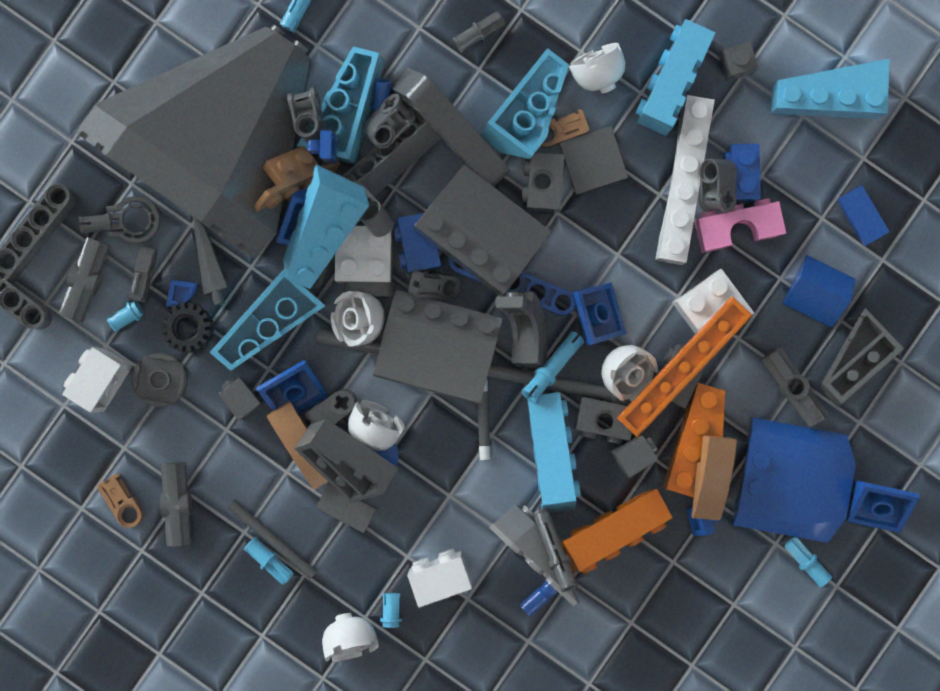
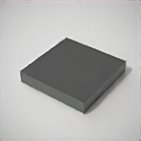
[559,126,628,195]

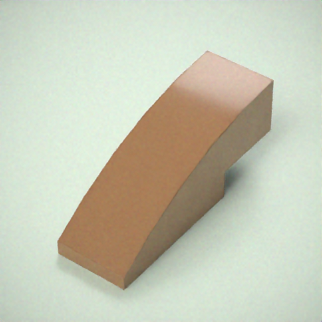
[267,401,328,490]
[692,435,737,520]

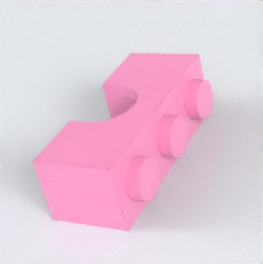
[694,198,786,253]

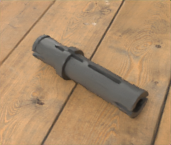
[532,508,578,592]

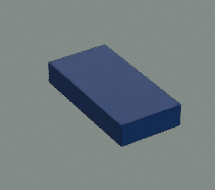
[837,185,890,246]

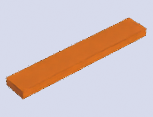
[617,296,753,437]

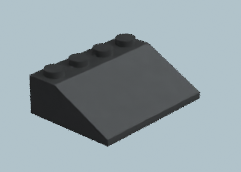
[414,164,551,297]
[373,290,503,405]

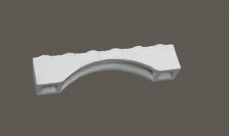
[655,95,715,265]

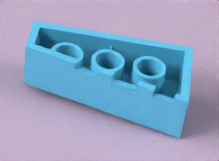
[636,19,716,136]
[297,47,385,165]
[770,58,890,119]
[283,165,369,289]
[210,269,326,371]
[527,392,580,513]

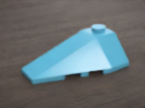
[480,48,569,159]

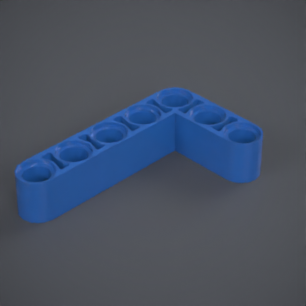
[449,258,575,316]

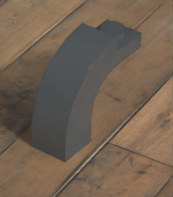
[496,292,547,369]

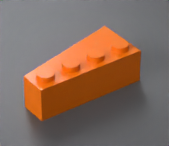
[662,383,725,497]
[551,489,673,574]

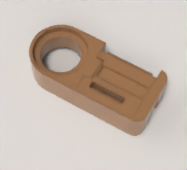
[540,109,589,149]
[97,473,144,528]

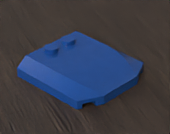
[732,417,856,543]

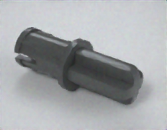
[452,12,505,53]

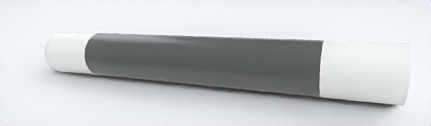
[477,381,491,460]

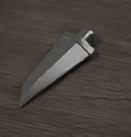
[193,217,229,306]

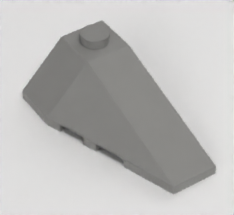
[489,505,580,607]

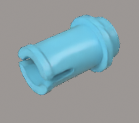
[107,301,144,332]
[380,593,402,628]

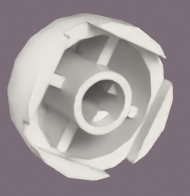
[569,43,625,93]
[331,291,385,347]
[601,345,658,401]
[348,400,405,451]
[322,613,379,662]

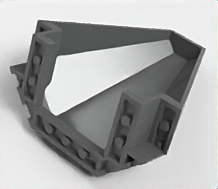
[76,25,311,259]

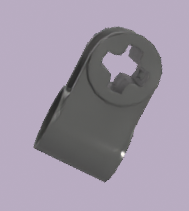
[287,87,326,143]
[362,94,416,148]
[699,159,737,212]
[304,389,357,425]

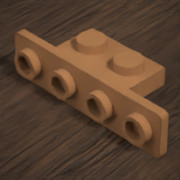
[254,146,340,211]

